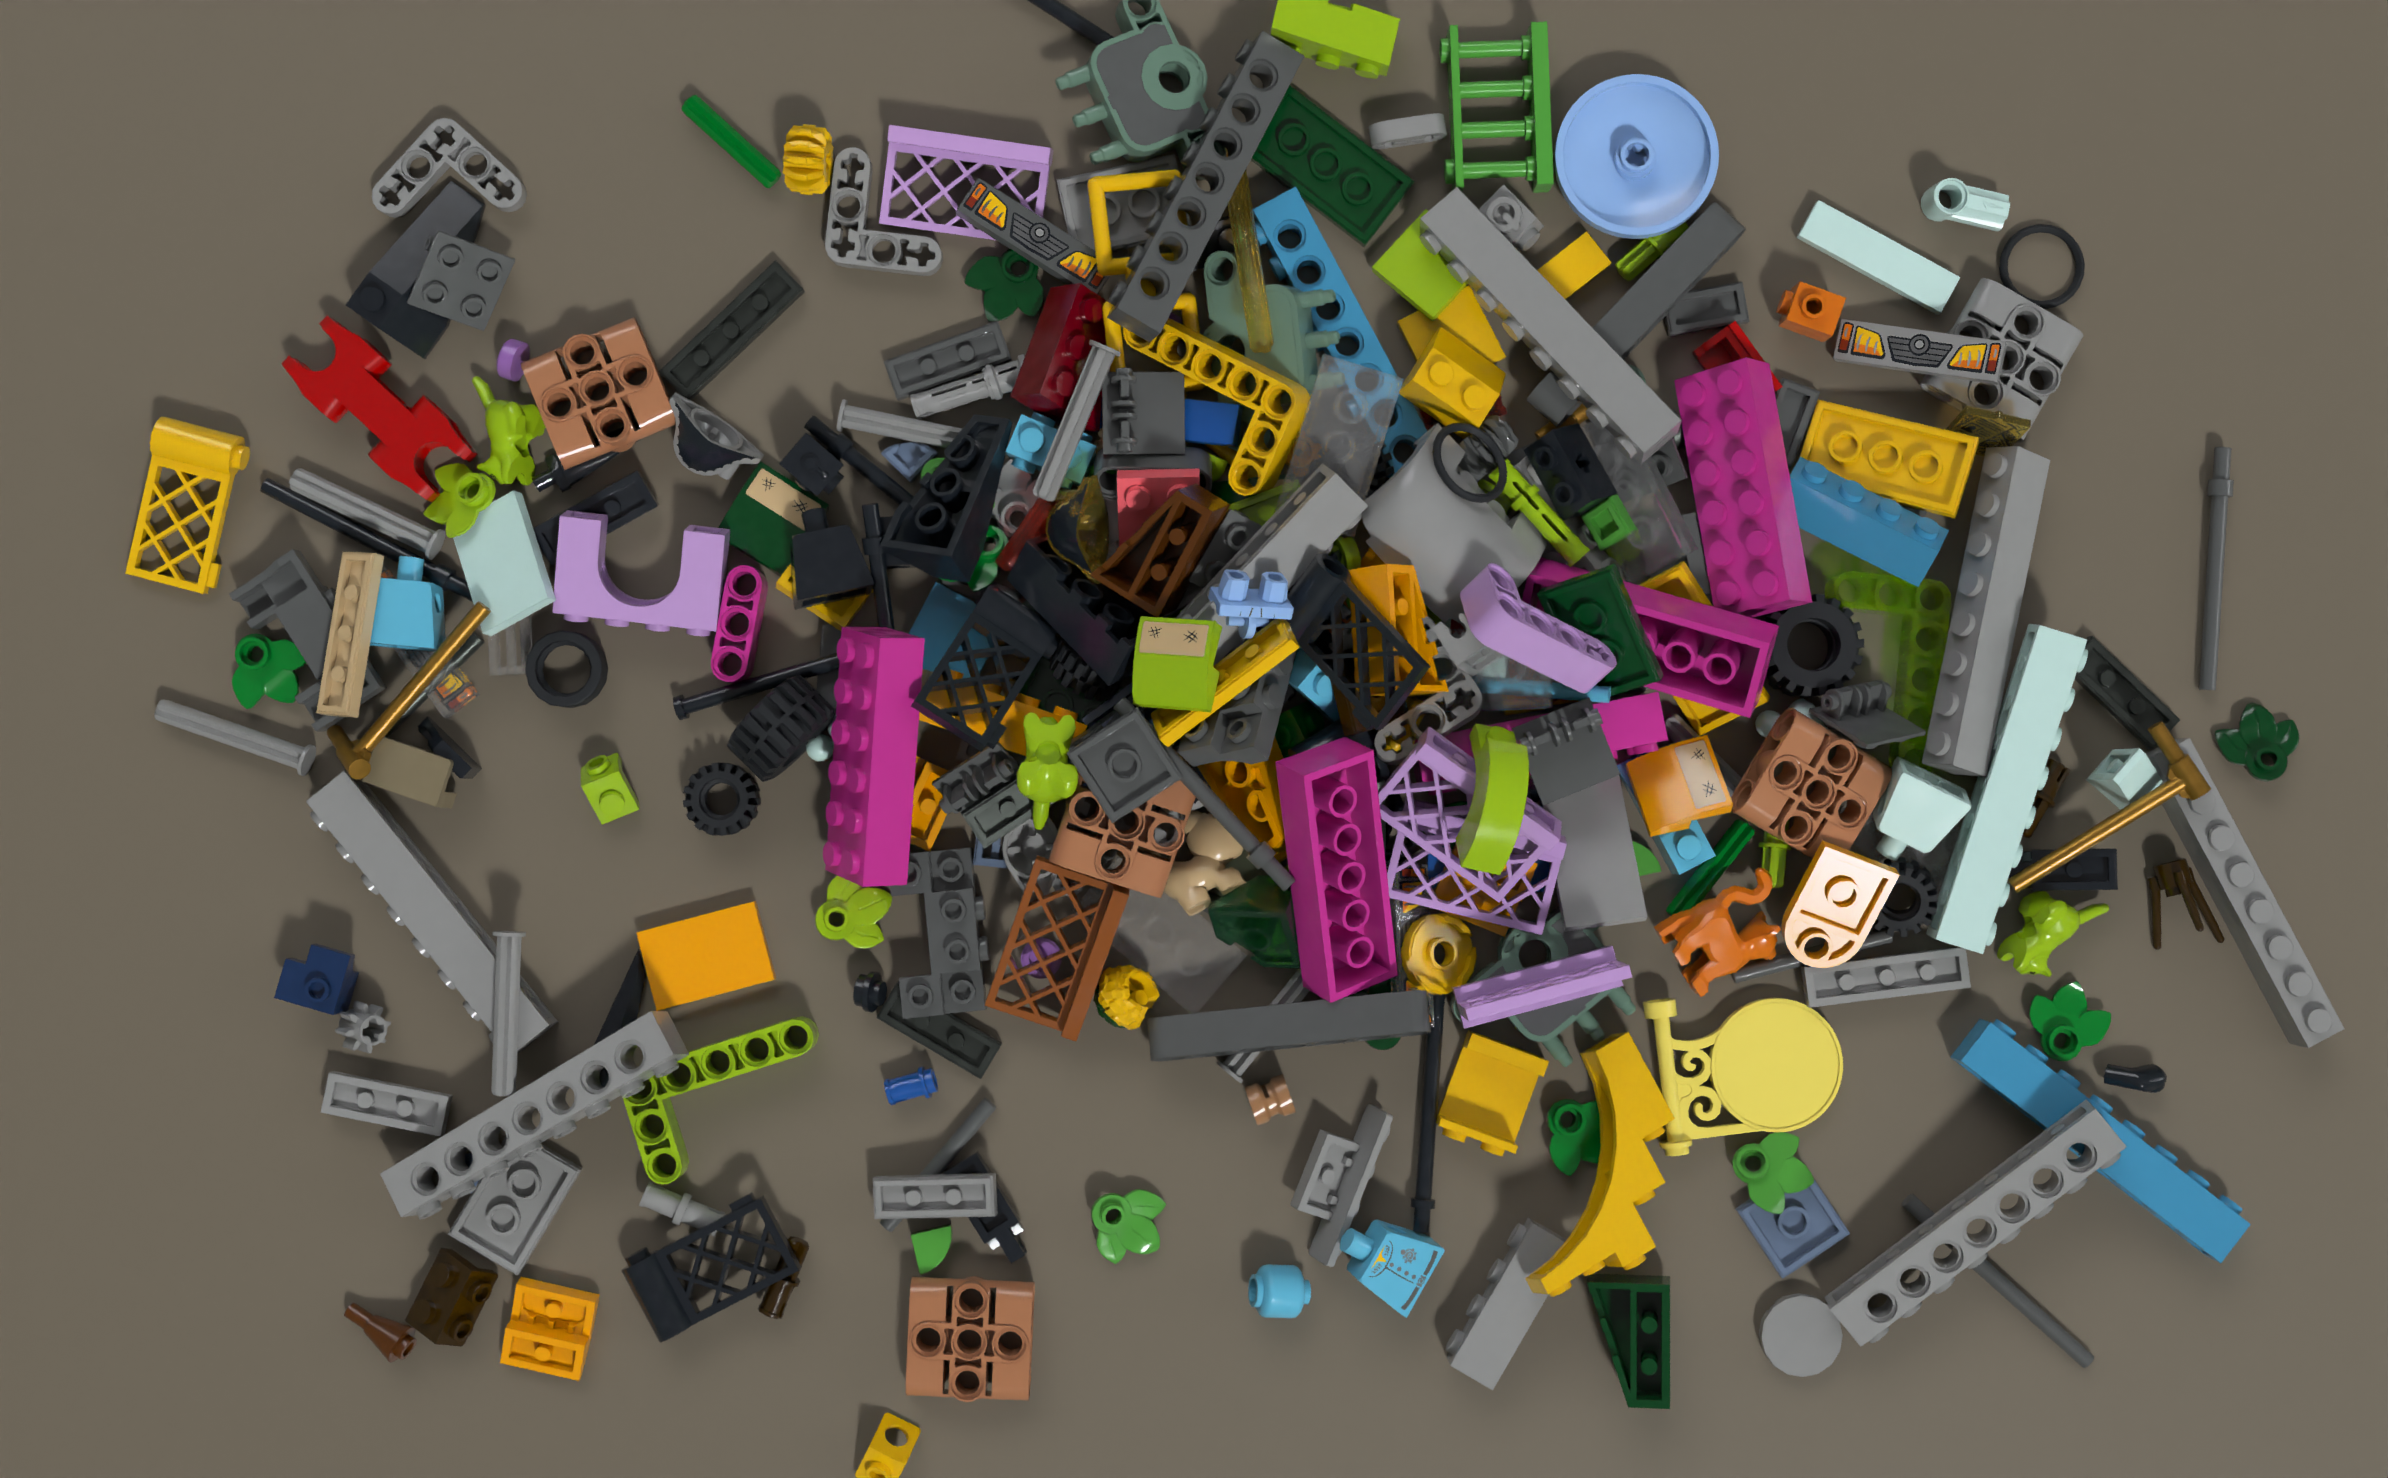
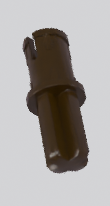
[2022,758,2070,838]
[758,1236,809,1319]

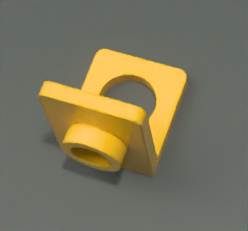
[855,1412,921,1478]

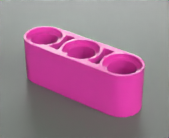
[711,565,768,683]

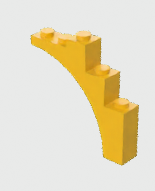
[1525,1032,1675,1297]

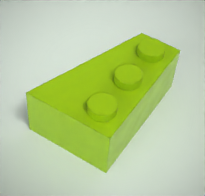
[1271,0,1400,79]

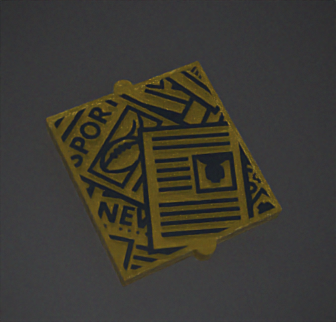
[1945,406,2031,456]

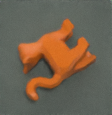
[1654,867,1781,997]

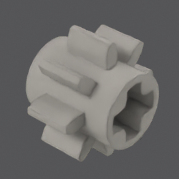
[335,1001,391,1053]

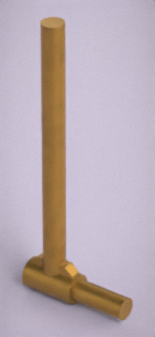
[327,601,491,779]
[2008,721,2211,893]

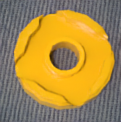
[1401,913,1477,995]

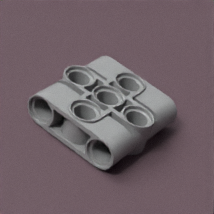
[1920,278,2084,442]

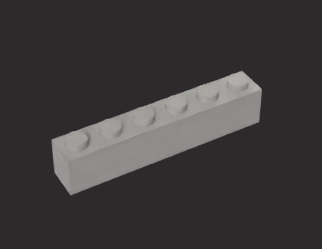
[1176,463,1368,666]

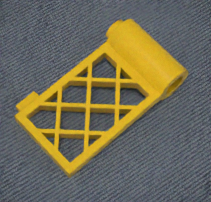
[125,416,250,594]

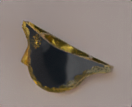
[1046,475,1109,584]

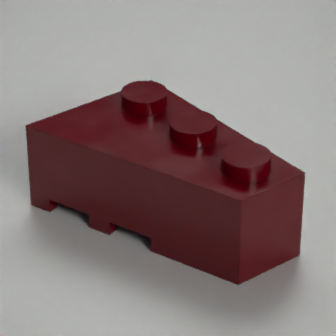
[1010,283,1107,432]

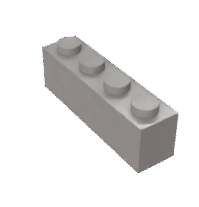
[1445,1217,1566,1390]

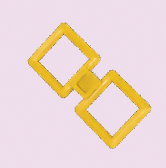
[1087,169,1205,392]

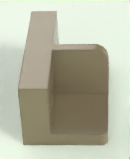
[362,737,457,809]

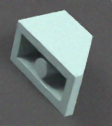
[2086,748,2163,810]

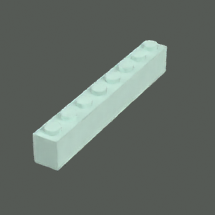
[1926,624,2088,954]

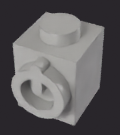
[1479,184,1544,251]

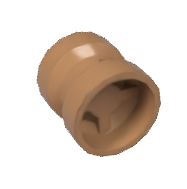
[1245,1074,1296,1125]

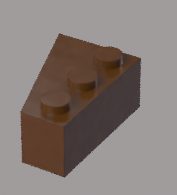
[1090,483,1230,617]

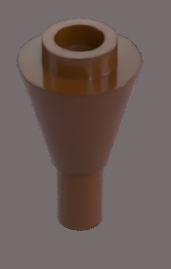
[344,1303,417,1363]

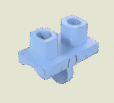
[1208,569,1294,639]

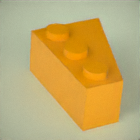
[1348,564,1449,696]

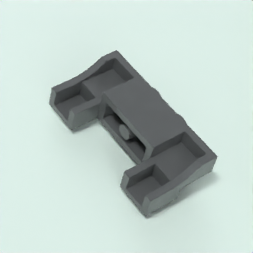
[229,549,387,732]
[1178,619,1297,767]
[890,848,990,1019]

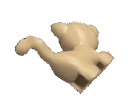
[1117,810,1246,916]

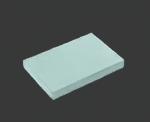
[453,490,556,636]

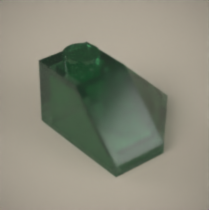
[1207,875,1301,969]

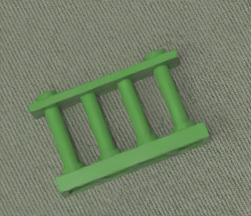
[1439,21,1554,193]

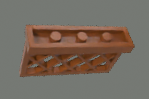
[984,855,1130,1042]

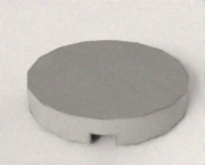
[1759,1293,1843,1377]

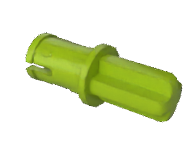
[1615,222,1689,281]
[1759,819,1792,888]

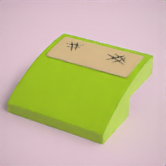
[1132,616,1222,712]

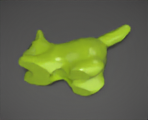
[472,376,546,486]
[1016,712,1079,830]
[1997,891,2109,977]

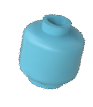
[1248,1264,1311,1318]

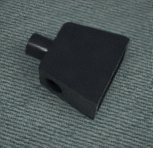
[790,508,874,610]

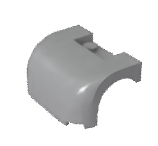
[1361,423,1548,629]

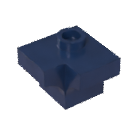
[274,944,359,1015]

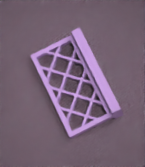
[879,125,1053,240]
[1378,726,1562,902]
[1387,797,1567,935]
[1452,945,1632,1029]

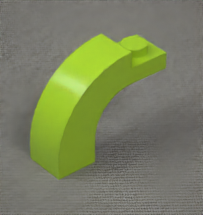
[1456,723,1529,875]

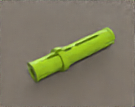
[1488,458,1590,567]

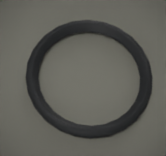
[1999,224,2085,309]
[1432,423,1507,503]

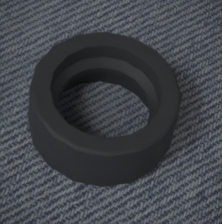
[525,630,608,708]

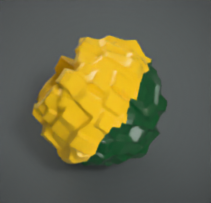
[1093,965,1160,1030]

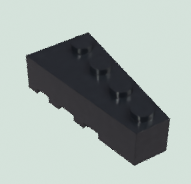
[1007,533,1155,686]

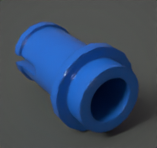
[884,1066,938,1105]

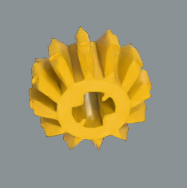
[782,124,834,195]

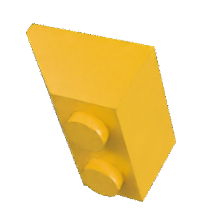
[1397,326,1506,439]

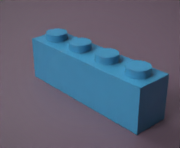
[1790,457,1949,587]

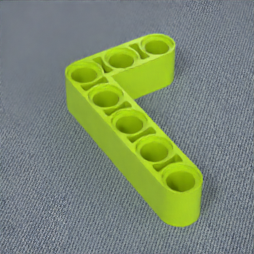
[623,1016,819,1185]

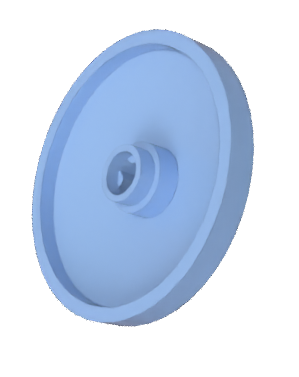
[1554,74,1719,239]

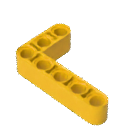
[1123,318,1310,496]

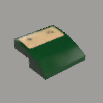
[718,461,829,577]

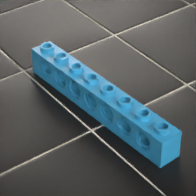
[1249,187,1427,478]

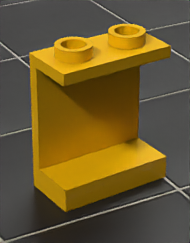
[1436,1030,1549,1157]

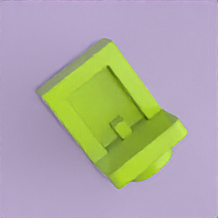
[581,753,640,825]

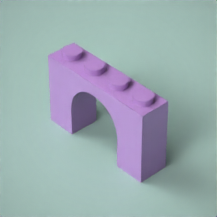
[552,510,730,636]

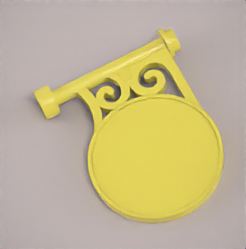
[1643,998,1843,1156]

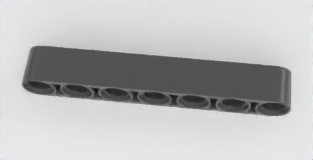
[1527,202,1746,428]
[1147,990,1431,1062]

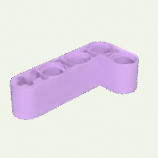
[1460,563,1617,693]

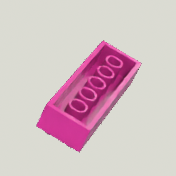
[1674,357,1812,618]
[1522,557,1779,718]
[823,627,925,887]
[1412,691,1668,795]
[1275,737,1398,1003]

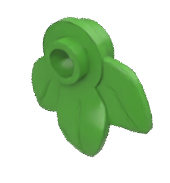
[1733,1132,1814,1214]
[1091,1189,1166,1264]

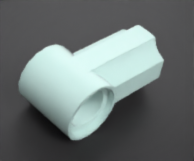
[1921,178,2011,231]

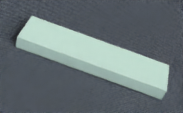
[1796,200,1960,315]

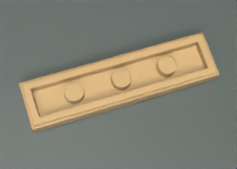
[316,552,384,718]

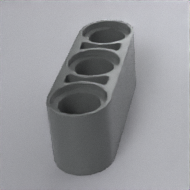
[1093,447,1213,499]

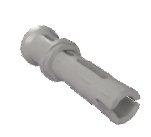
[910,354,1025,420]

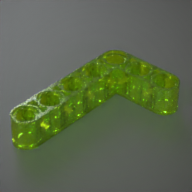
[1824,571,1951,772]

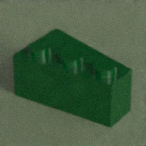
[1587,1274,1670,1409]

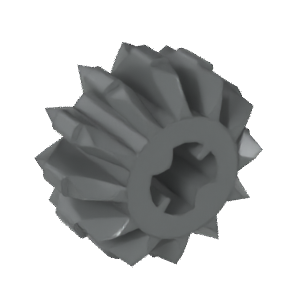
[1458,415,1519,481]

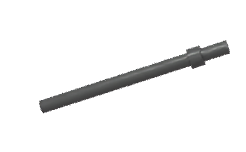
[2199,447,2234,690]
[1113,697,1295,891]
[1902,1194,2094,1368]

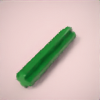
[681,95,781,188]
[1666,819,1755,916]

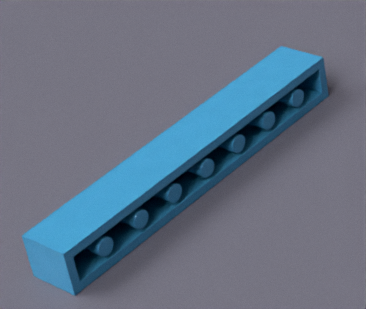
[1950,1019,2251,1263]

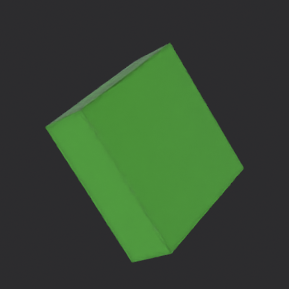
[1581,494,1637,551]

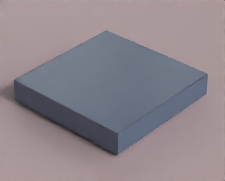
[1735,1180,1850,1279]

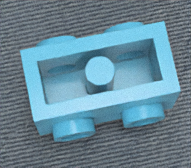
[1005,412,1097,490]

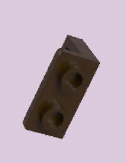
[405,1248,498,1347]

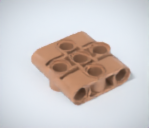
[521,317,676,470]
[1731,708,1892,859]
[1048,772,1196,898]
[906,1276,1035,1402]

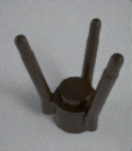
[2147,858,2225,950]

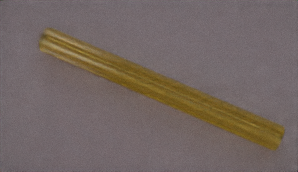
[1226,149,1274,354]

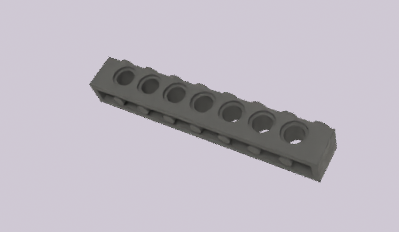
[1107,31,1304,342]

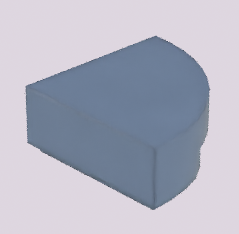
[881,442,939,483]

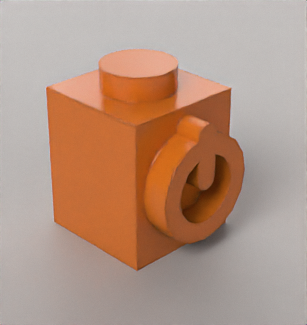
[1776,281,1846,343]

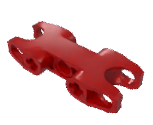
[281,315,478,502]

